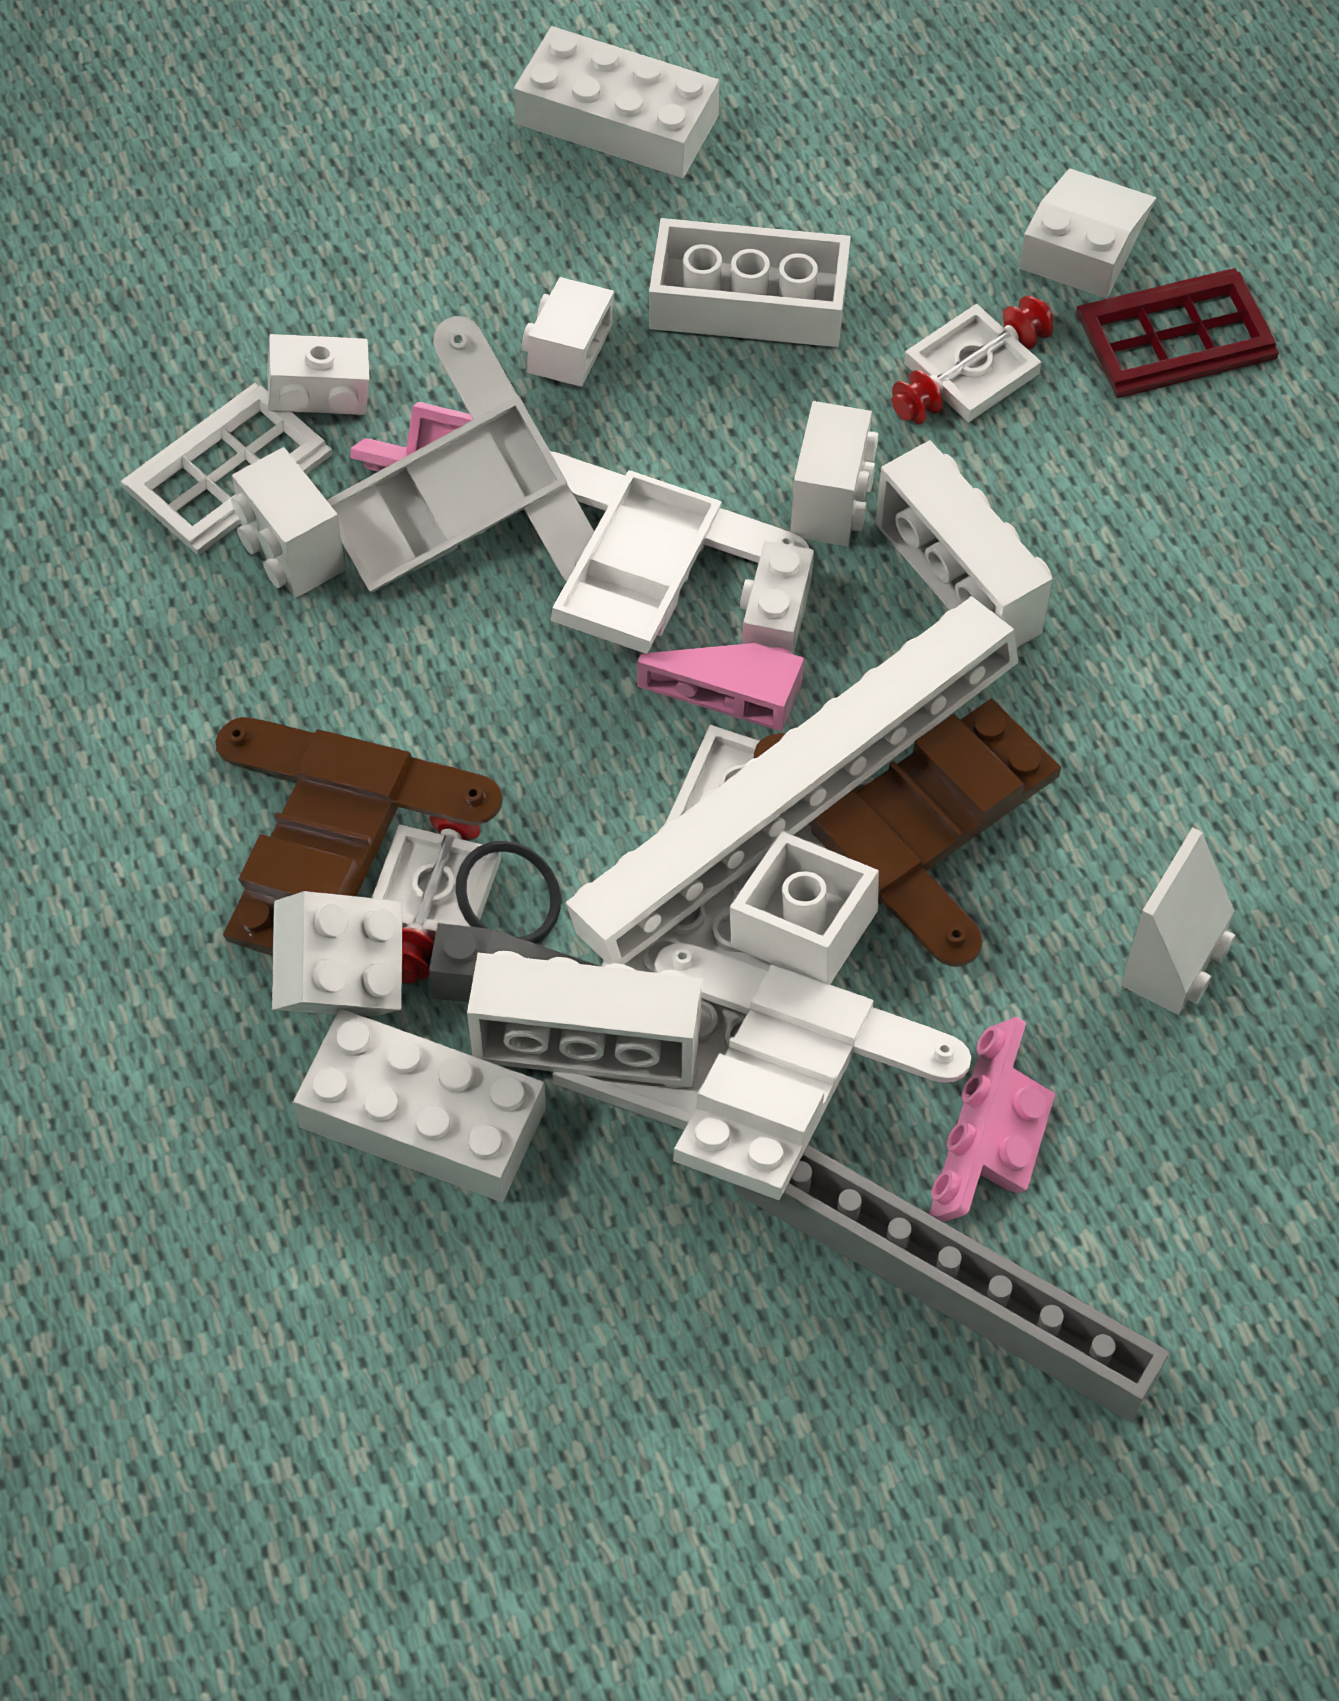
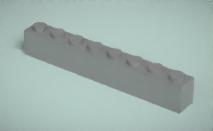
[736,1145,1169,1423]

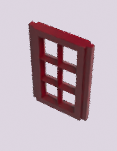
[1076,268,1279,398]

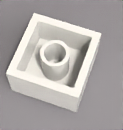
[790,401,879,547]
[231,447,346,598]
[730,831,879,984]
[272,891,402,1017]

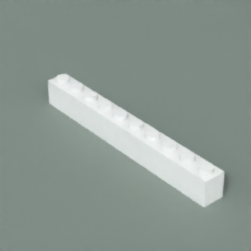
[565,596,1018,964]

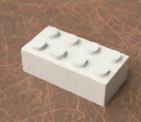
[514,26,720,178]
[649,218,851,347]
[875,440,1053,648]
[467,951,702,1088]
[293,1008,546,1203]

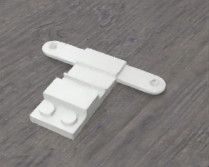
[327,316,594,594]
[550,451,809,654]
[654,943,971,1201]

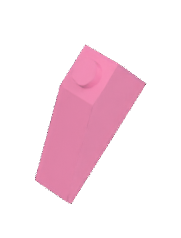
[637,643,804,732]

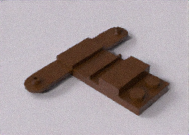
[754,698,1061,967]
[215,717,503,956]

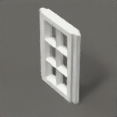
[120,383,333,556]

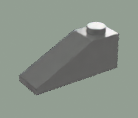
[429,923,599,1002]

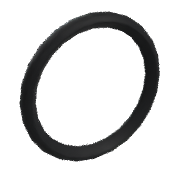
[455,841,561,943]

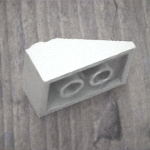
[1019,168,1156,299]
[1121,827,1235,1015]

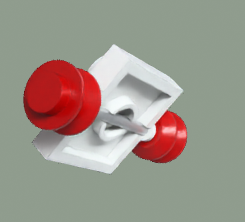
[891,295,1053,425]
[372,815,501,983]

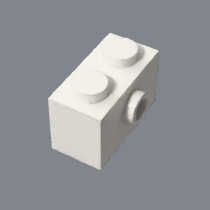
[522,277,614,387]
[267,334,369,415]
[740,541,814,654]

